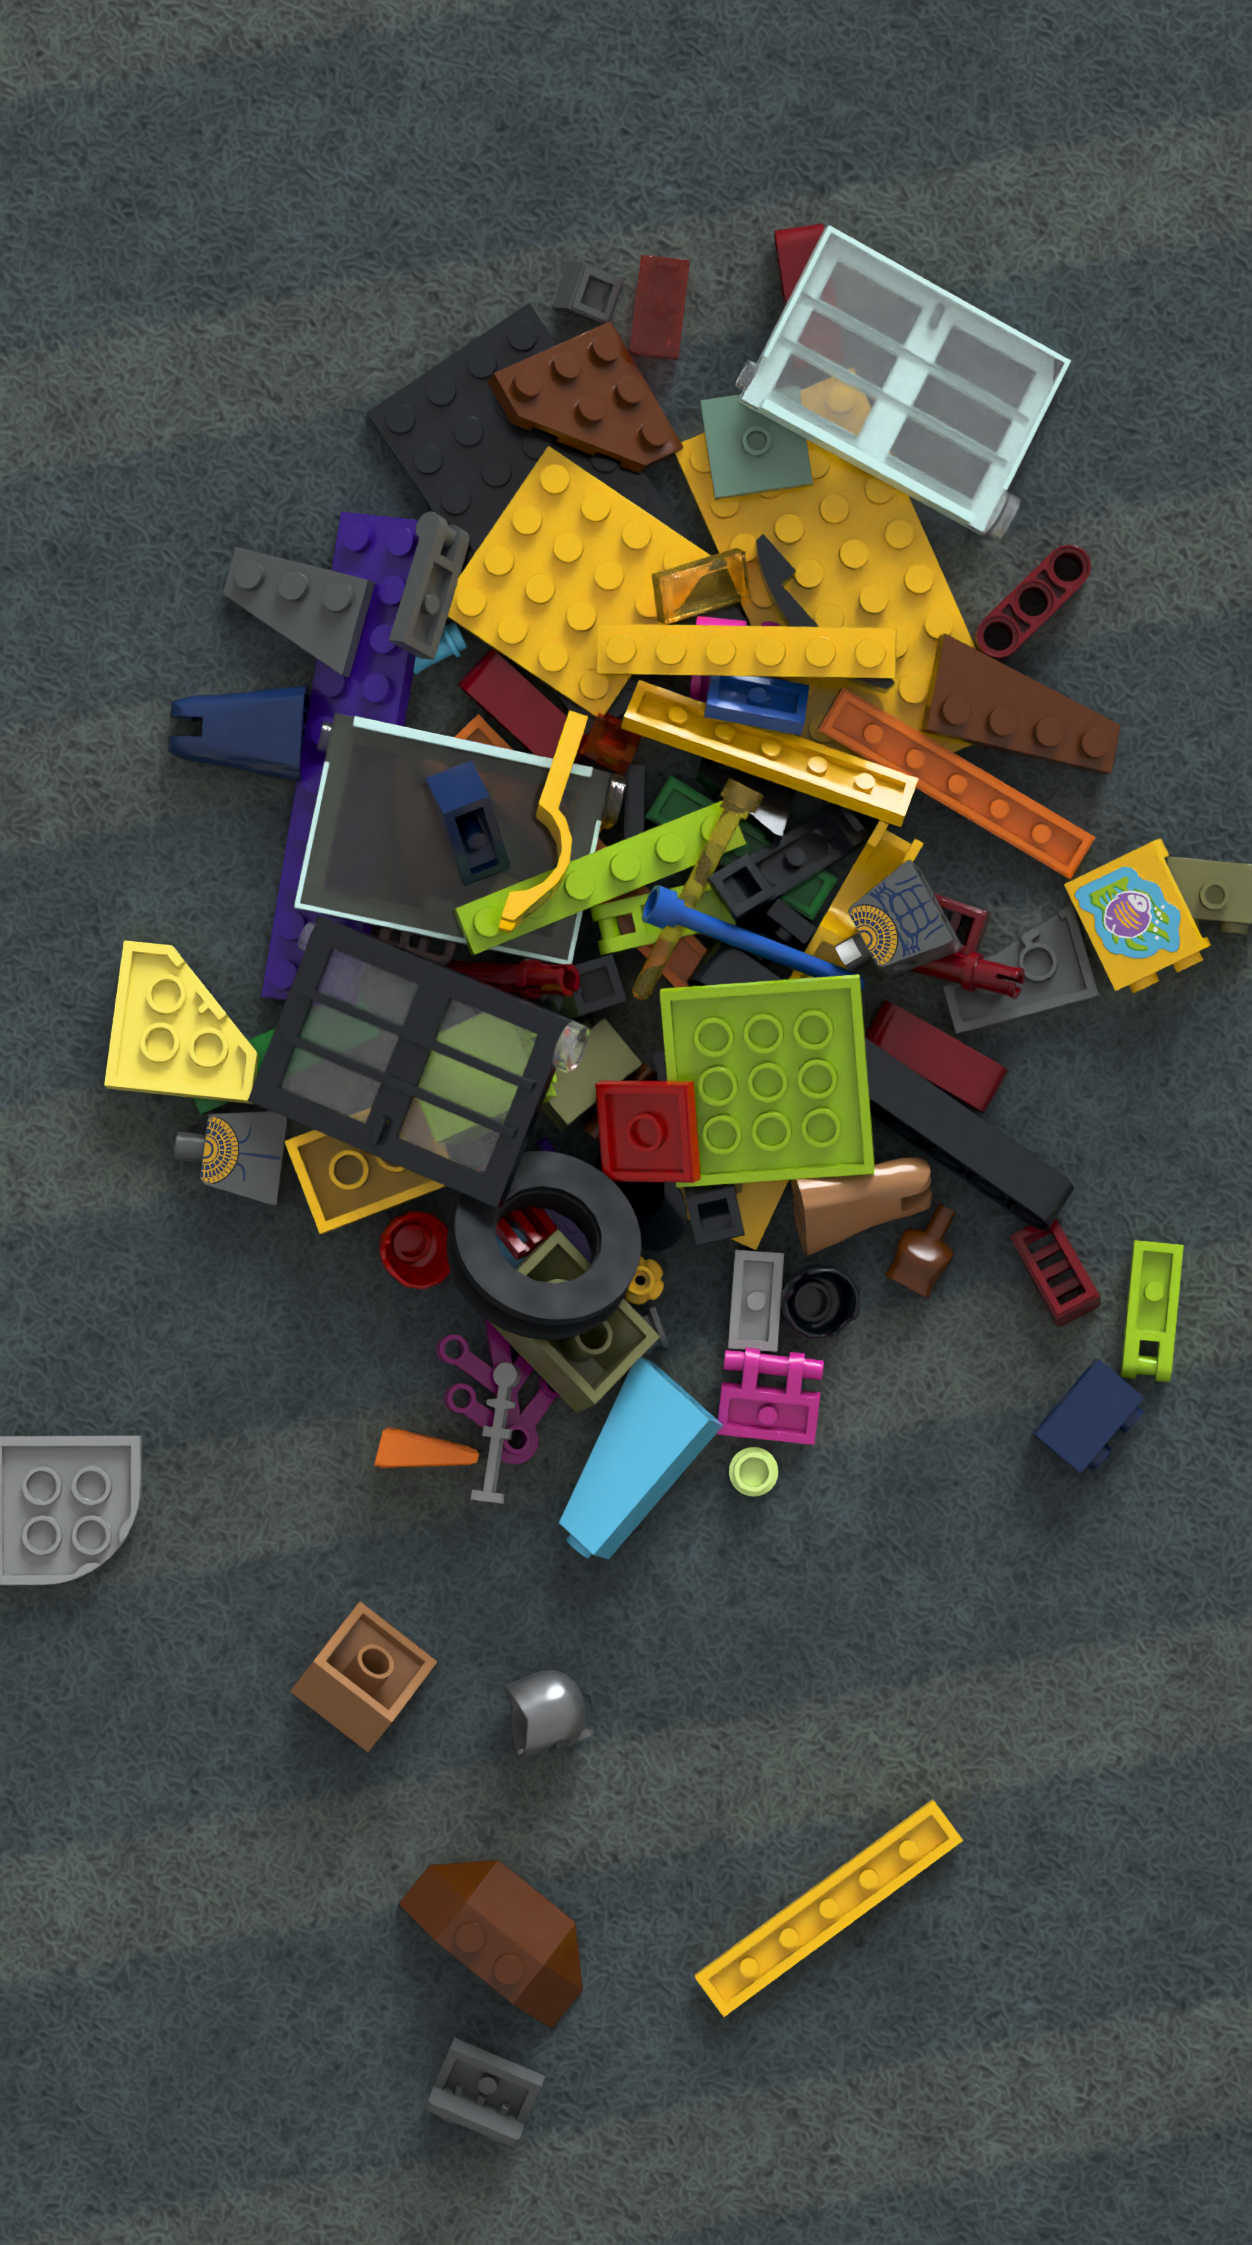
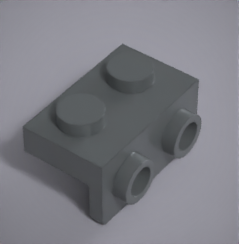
[425,2037,545,2147]

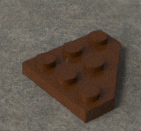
[487,321,684,473]

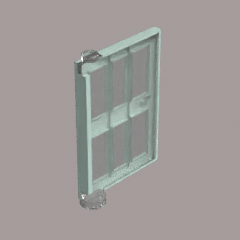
[735,225,1071,541]

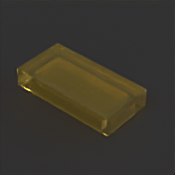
[651,548,751,625]

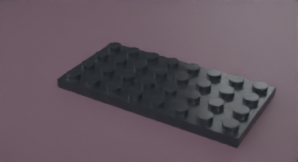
[367,303,749,738]

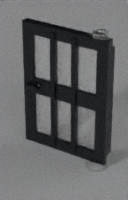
[248,916,590,1208]

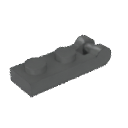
[389,511,470,660]

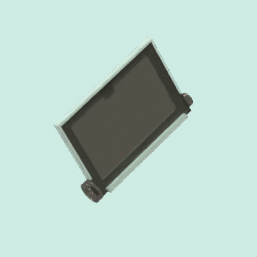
[294,713,626,965]

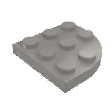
[0,1435,142,1585]

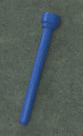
[642,885,865,991]

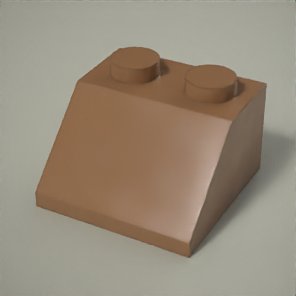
[290,1602,437,1752]

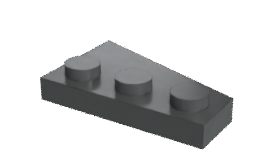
[223,547,375,678]
[943,903,1099,1038]

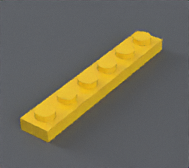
[596,624,897,679]
[621,680,918,827]
[694,1799,963,2017]

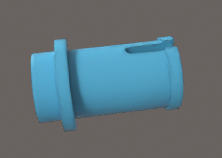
[413,622,468,675]

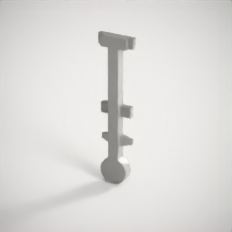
[470,1362,521,1504]

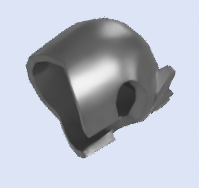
[504,1670,594,1760]

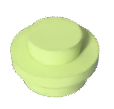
[729,1447,778,1496]

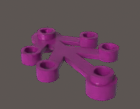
[436,1318,560,1464]

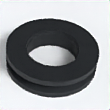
[446,1151,641,1340]

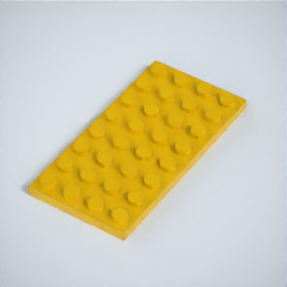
[675,368,976,804]

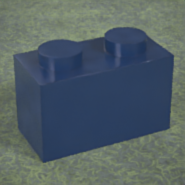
[1032,1358,1145,1473]

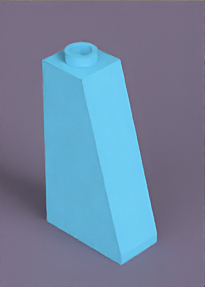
[559,1357,723,1560]

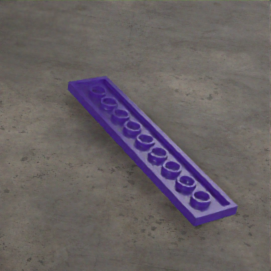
[261,512,419,1007]

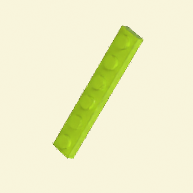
[453,798,746,956]

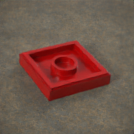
[595,1080,701,1183]

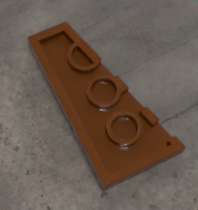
[921,633,1121,775]

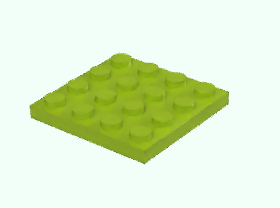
[660,974,875,1188]

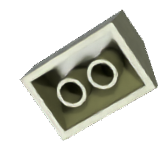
[490,1229,660,1413]

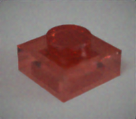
[579,712,642,776]

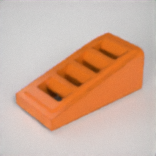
[374,1426,481,1468]

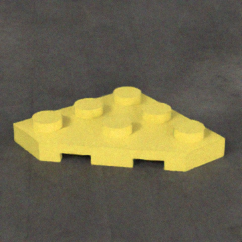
[104,941,259,1104]

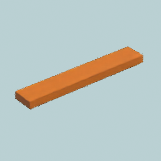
[817,687,1096,880]

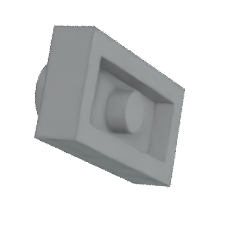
[728,1250,784,1352]

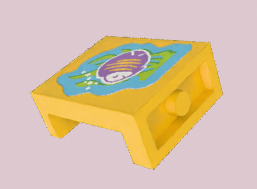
[1064,838,1211,993]

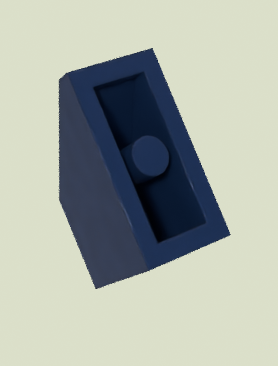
[425,760,511,885]

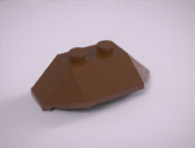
[399,1859,583,2029]

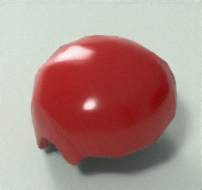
[379,1210,450,1290]

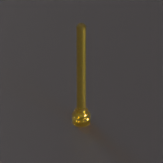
[632,778,764,1000]

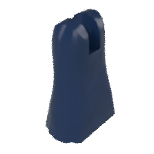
[168,686,309,782]

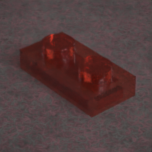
[630,255,690,361]

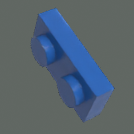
[704,676,809,736]

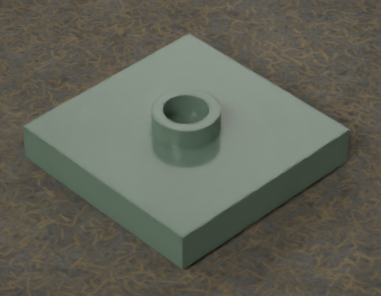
[700,386,813,500]

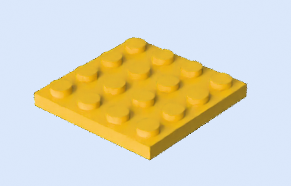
[447,446,712,721]

